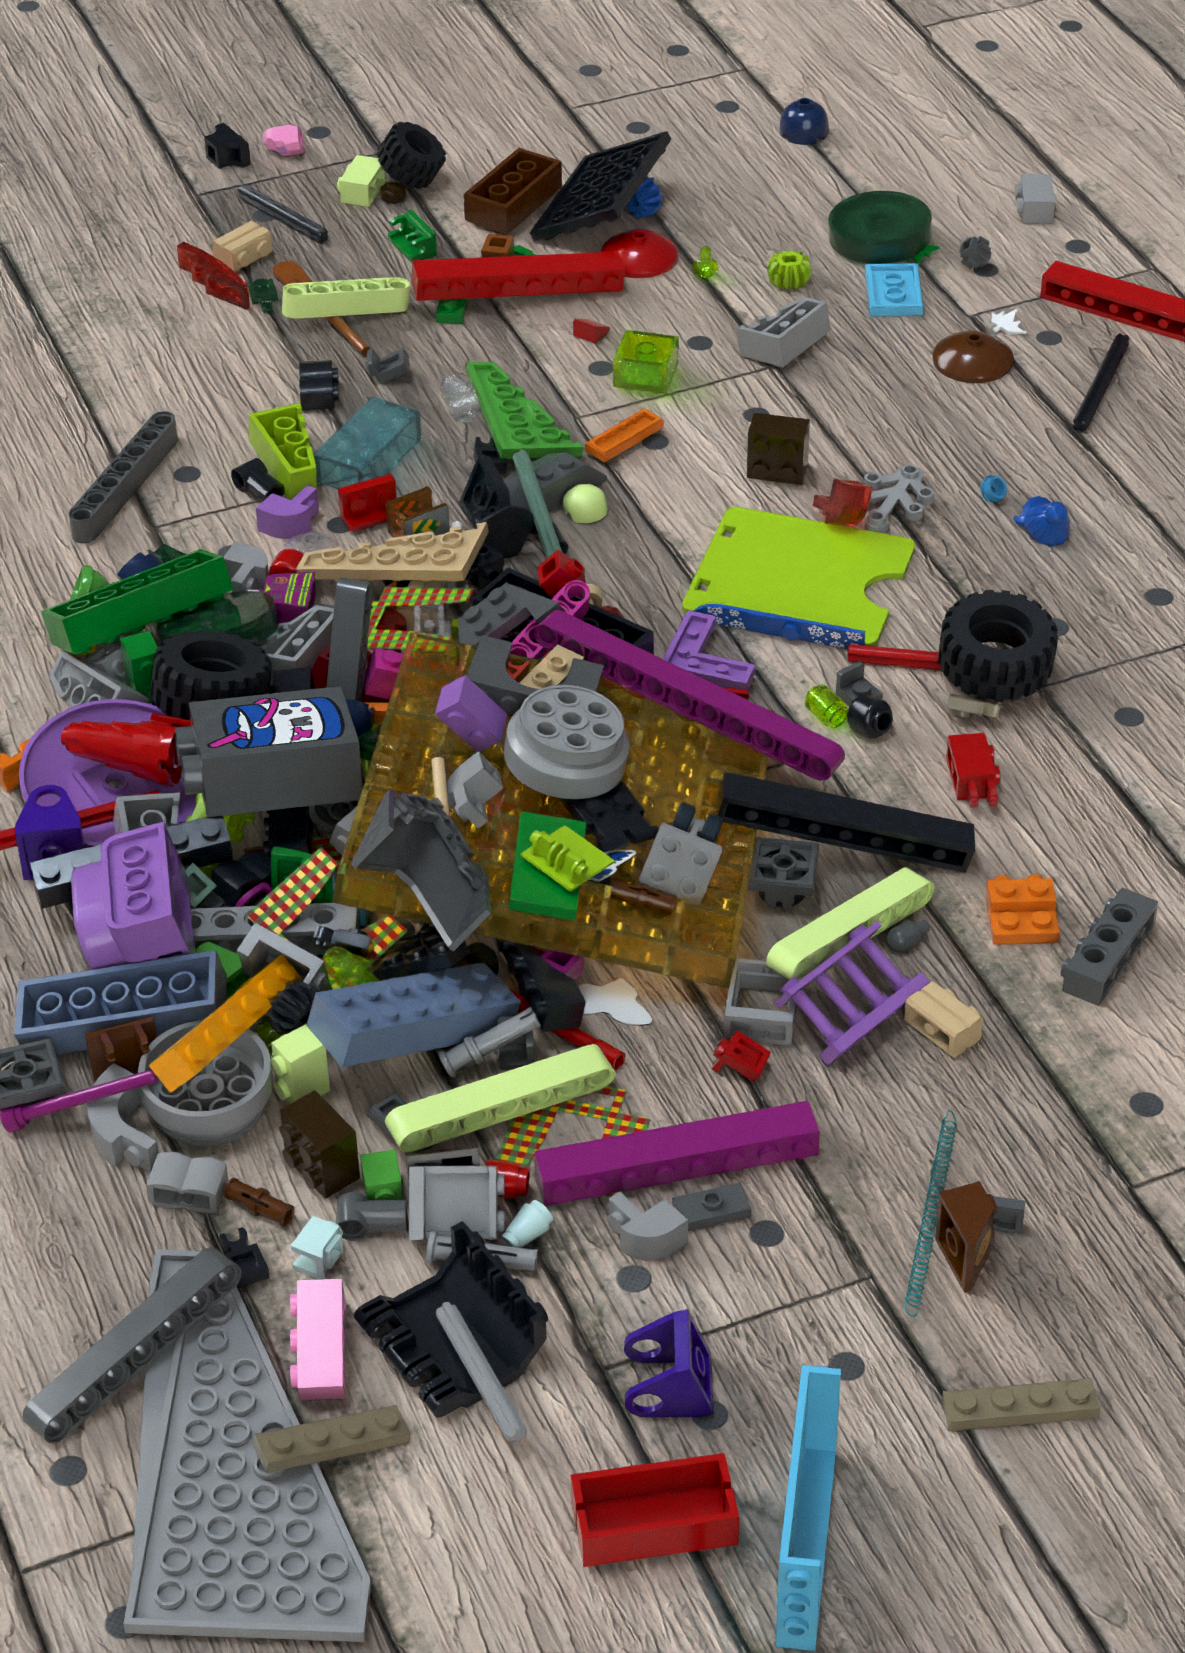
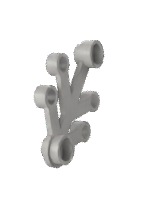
[853,464,934,534]

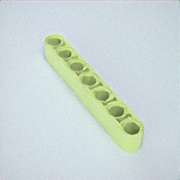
[766,867,935,981]
[385,1044,616,1153]

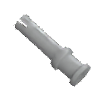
[438,1007,541,1079]
[426,1230,538,1273]

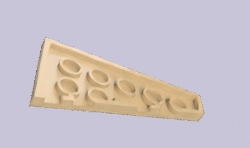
[296,522,489,582]

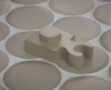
[947,694,1001,718]

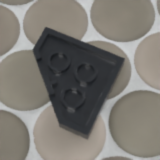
[372,925,470,982]

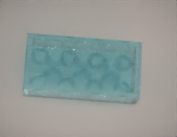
[313,397,422,489]

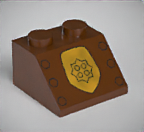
[935,1181,997,1293]

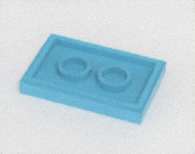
[865,263,923,316]

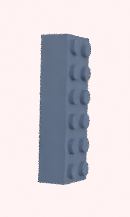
[14,950,227,1059]
[306,962,521,1067]

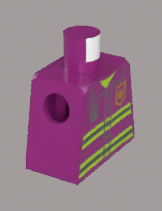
[246,572,317,625]

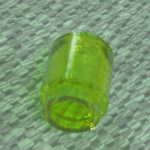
[804,684,848,728]

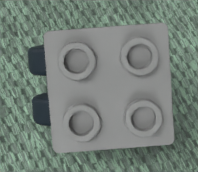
[639,802,723,906]

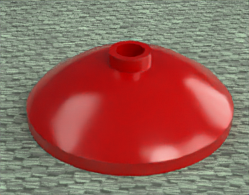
[601,229,678,278]

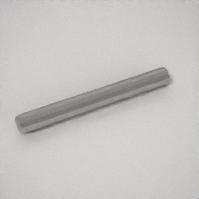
[436,1302,527,1444]

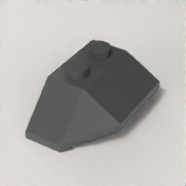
[505,452,607,512]

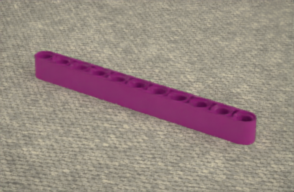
[534,610,845,781]

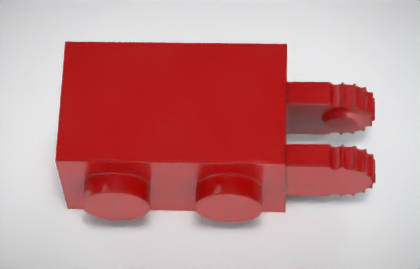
[946,733,1001,808]

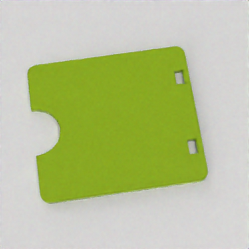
[682,507,915,646]

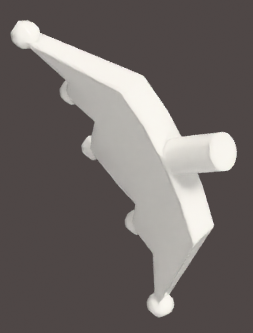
[991,309,1027,335]

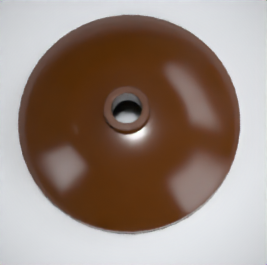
[932,331,1014,383]

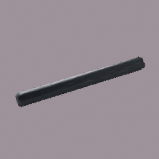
[1072,333,1130,432]

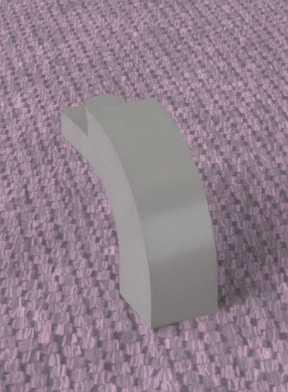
[87,1063,159,1172]

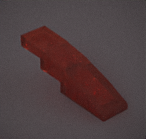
[177,241,250,310]

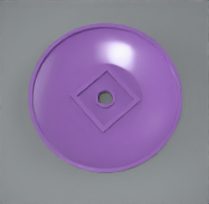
[19,699,197,848]

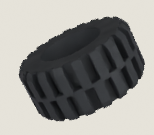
[938,590,1058,702]
[151,630,272,720]

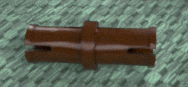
[607,878,677,916]
[223,1177,295,1227]

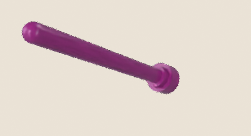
[0,1069,159,1133]

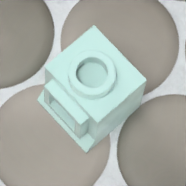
[291,1216,343,1280]

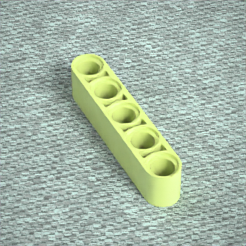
[282,277,410,319]

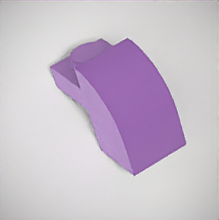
[256,485,319,539]

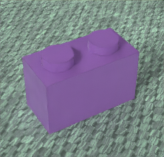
[435,675,508,752]

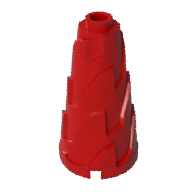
[61,721,186,787]

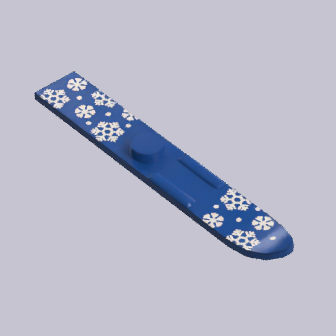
[693,604,866,649]

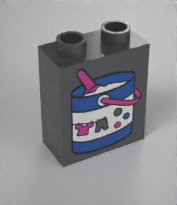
[175,686,363,817]

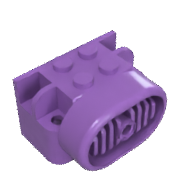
[71,821,195,970]

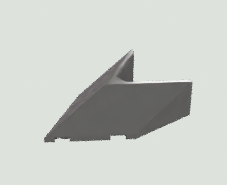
[351,790,491,951]

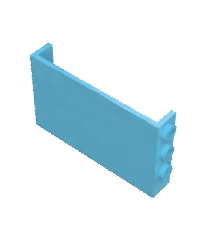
[775,1365,841,1651]

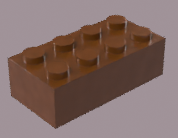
[464,148,562,234]

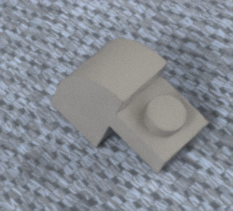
[224,542,269,606]
[447,751,504,829]
[608,1192,688,1261]

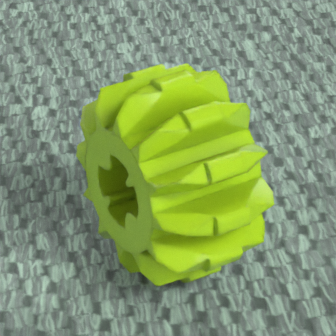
[767,250,812,290]

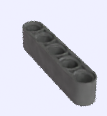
[326,578,373,702]

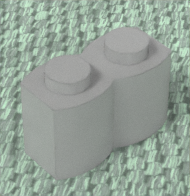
[146,1152,228,1214]

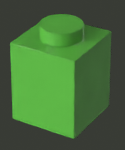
[360,1149,403,1200]

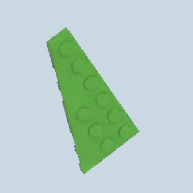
[466,362,583,460]

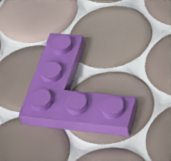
[663,611,756,690]

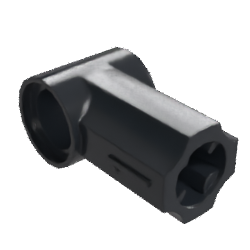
[231,458,285,501]

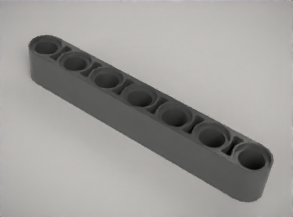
[69,411,178,543]
[22,1247,242,1444]

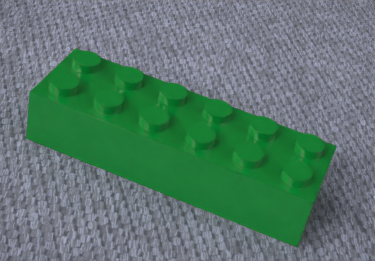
[41,549,234,655]

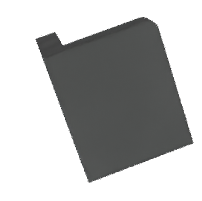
[498,1016,534,1070]

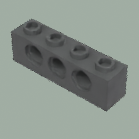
[1060,887,1158,1006]

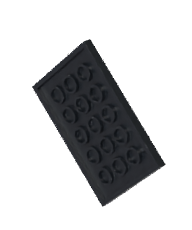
[529,131,672,241]

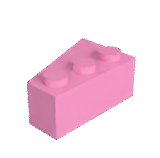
[290,1279,347,1400]

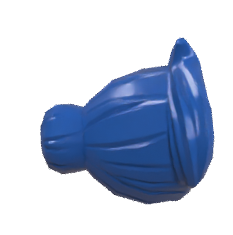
[1013,496,1070,546]

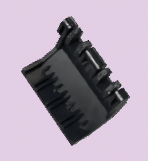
[354,1221,548,1418]

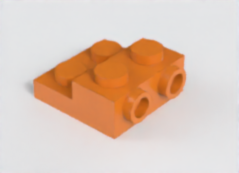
[985,874,1060,944]

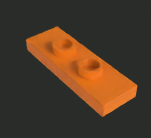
[585,408,664,463]

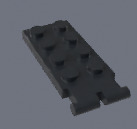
[559,780,659,852]

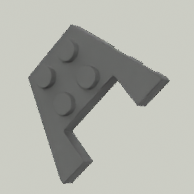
[458,583,563,676]

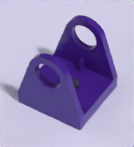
[15,785,85,880]
[624,1309,713,1417]

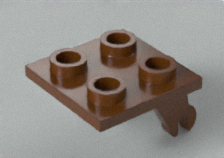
[85,1017,157,1083]

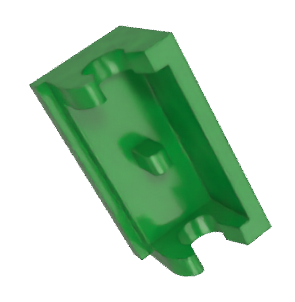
[388,209,437,263]

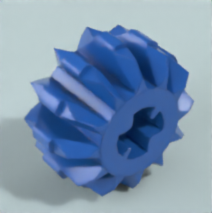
[626,175,663,219]

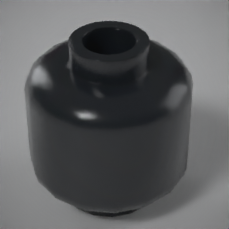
[847,694,893,738]

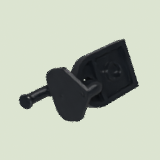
[459,455,569,558]

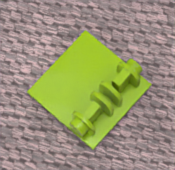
[520,825,615,892]

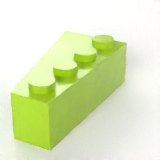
[249,403,317,500]

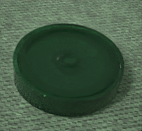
[828,191,932,264]
[157,591,280,644]

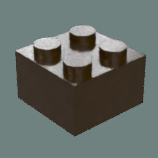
[747,413,810,485]
[279,1090,360,1199]

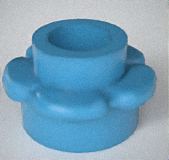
[980,475,1007,503]

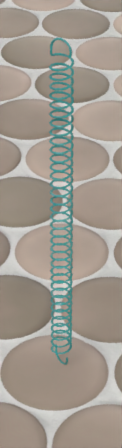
[904,1110,957,1317]

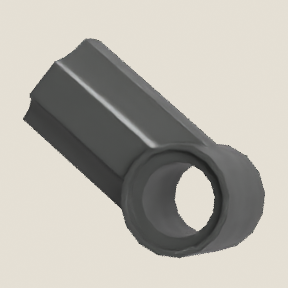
[336,1192,407,1241]

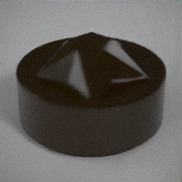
[380,182,406,204]

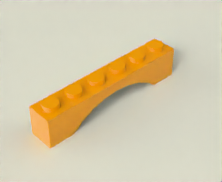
[149,954,303,1093]

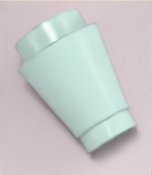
[500,1200,553,1248]

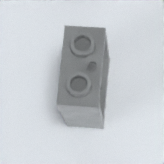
[724,958,797,1046]

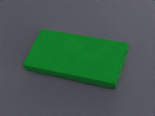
[508,811,586,920]

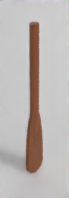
[273,261,370,356]

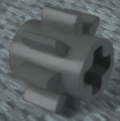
[959,236,992,269]

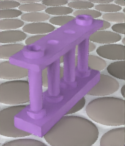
[775,921,930,1066]

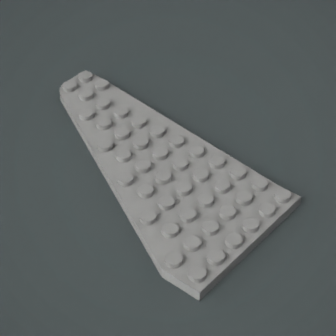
[123,1249,371,1642]

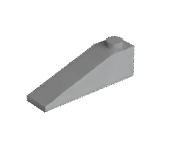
[49,650,149,709]

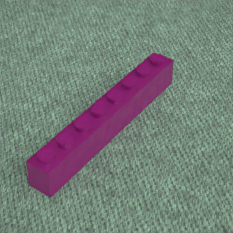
[534,1101,820,1206]

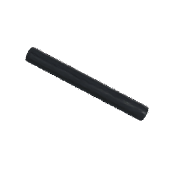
[237,184,329,243]

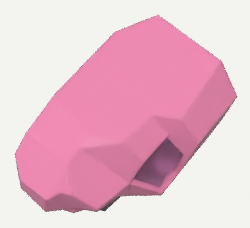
[263,125,305,156]

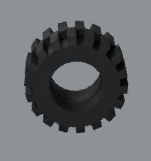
[377,122,446,189]

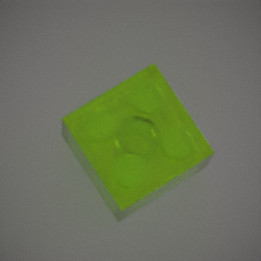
[613,330,679,394]

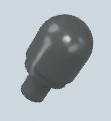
[886,919,930,953]

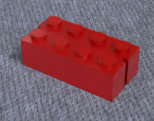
[570,1453,739,1567]

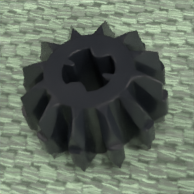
[266,980,319,1035]

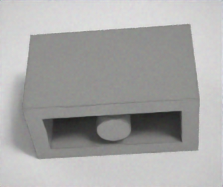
[1015,174,1055,224]

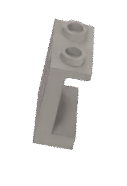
[237,923,331,992]
[409,1166,505,1240]

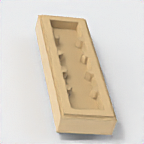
[520,645,584,689]

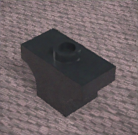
[204,122,251,169]

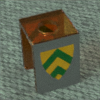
[386,486,450,538]

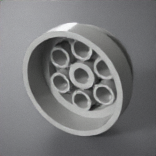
[504,685,630,799]
[138,1020,273,1146]

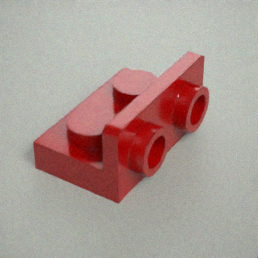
[338,474,397,531]

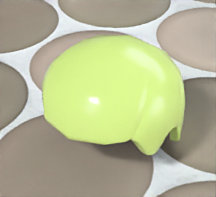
[563,484,608,523]

